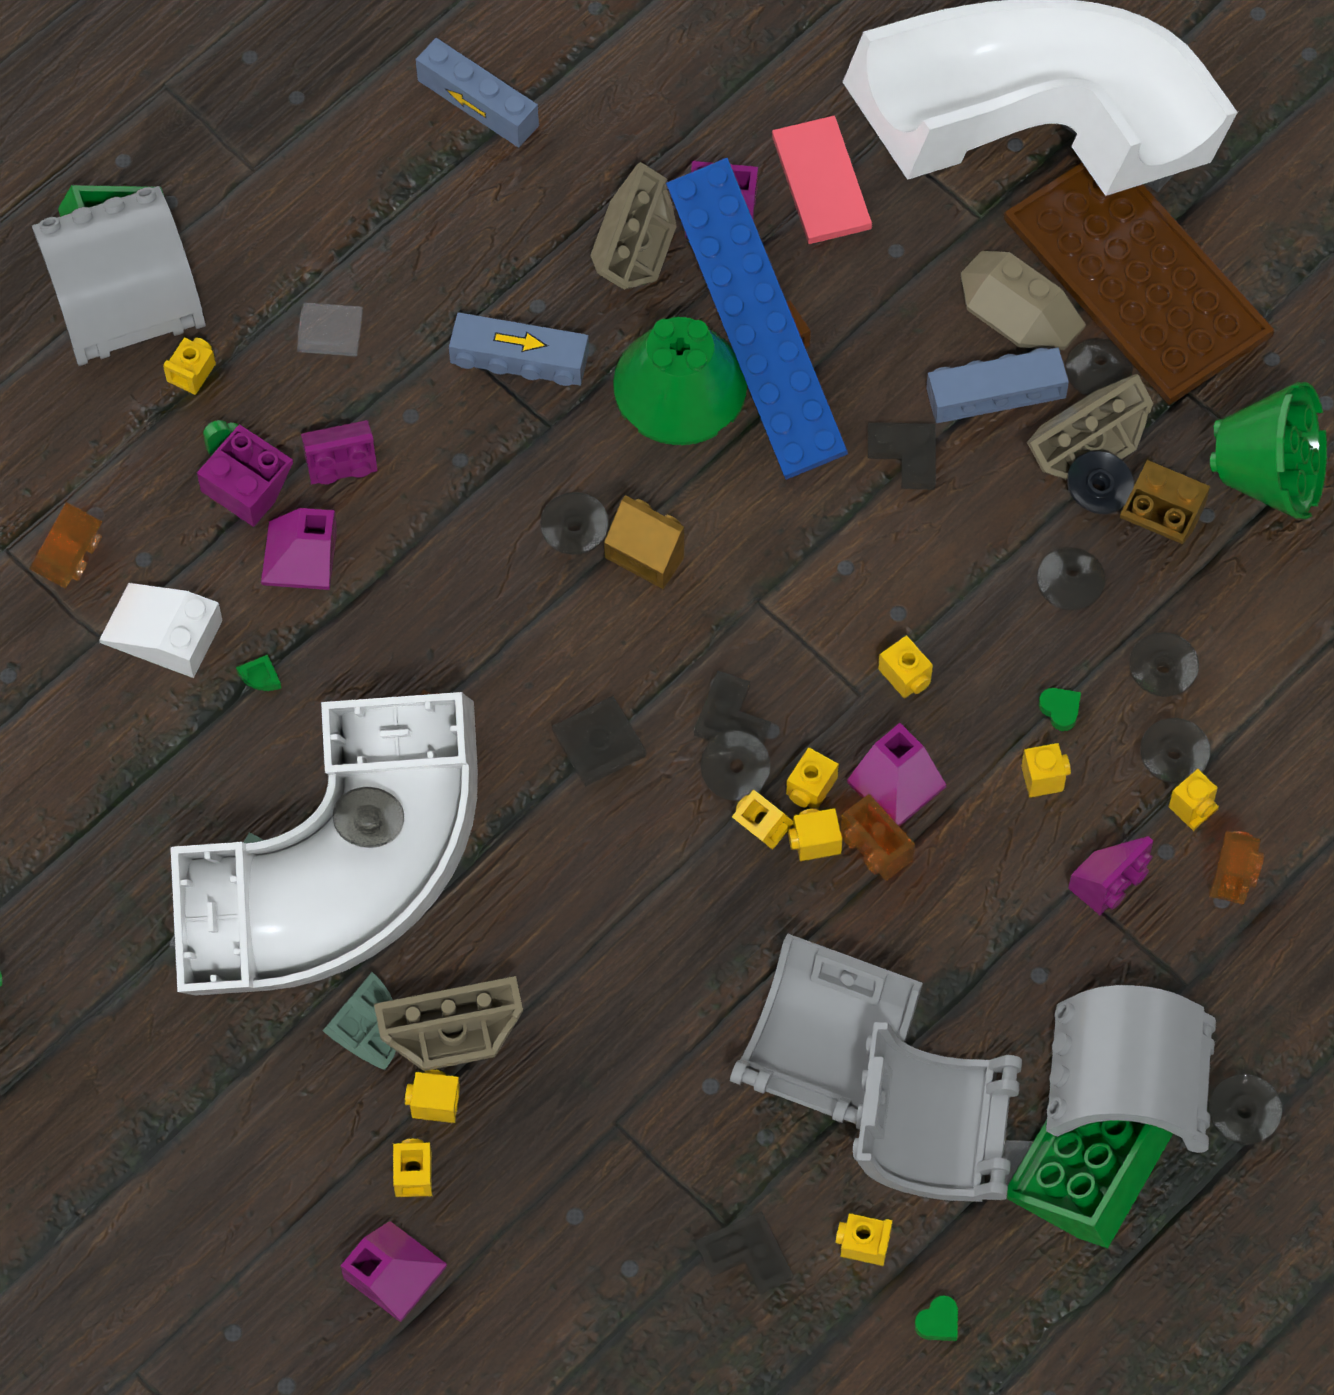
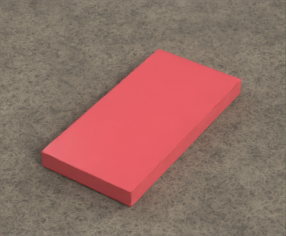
[772,115,872,244]

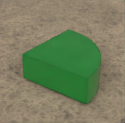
[236,655,281,691]

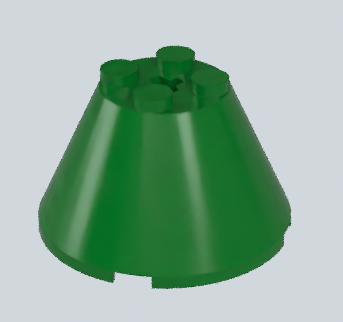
[613,317,747,445]
[1210,382,1327,519]

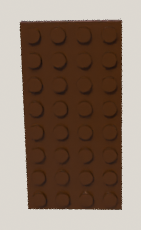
[1004,163,1275,405]

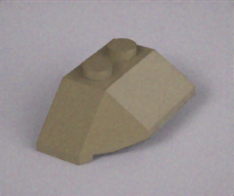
[590,162,677,290]
[961,251,1086,350]
[1027,374,1154,480]
[374,976,523,1071]

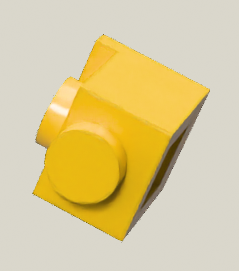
[163,337,216,395]
[1169,769,1219,831]
[732,789,793,850]
[393,1139,432,1197]
[835,1213,893,1266]

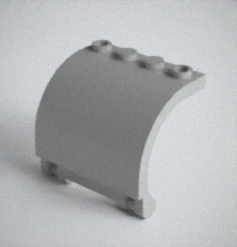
[32,186,206,366]
[730,934,923,1130]
[1046,985,1216,1153]
[853,1022,1022,1202]

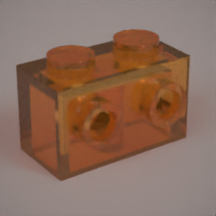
[29,502,102,589]
[841,794,915,881]
[1209,831,1265,905]

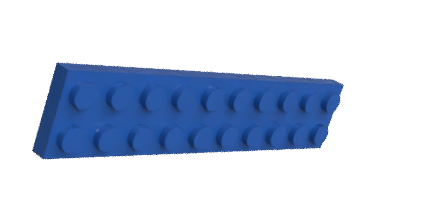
[666,158,848,480]

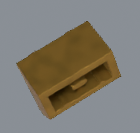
[1120,460,1210,544]
[604,495,684,589]

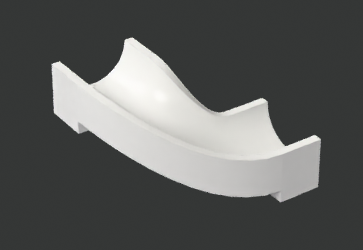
[843,0,1238,196]
[171,692,478,995]

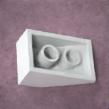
[99,583,223,678]

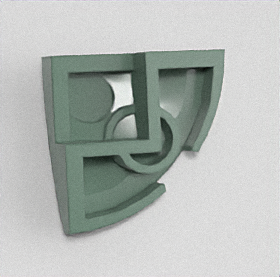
[323,972,396,1070]

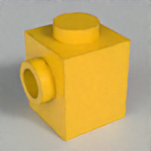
[878,635,933,699]
[1021,743,1071,798]
[786,747,839,809]
[788,808,842,861]
[405,1069,460,1123]

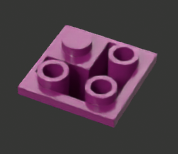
[261,508,337,590]
[847,723,946,830]
[1068,836,1153,915]
[341,1221,447,1322]

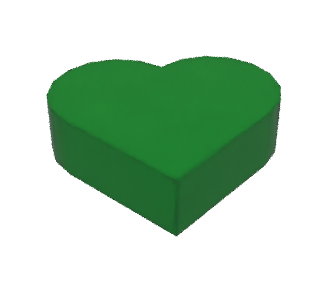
[203,420,239,457]
[1039,688,1081,731]
[914,1295,958,1341]

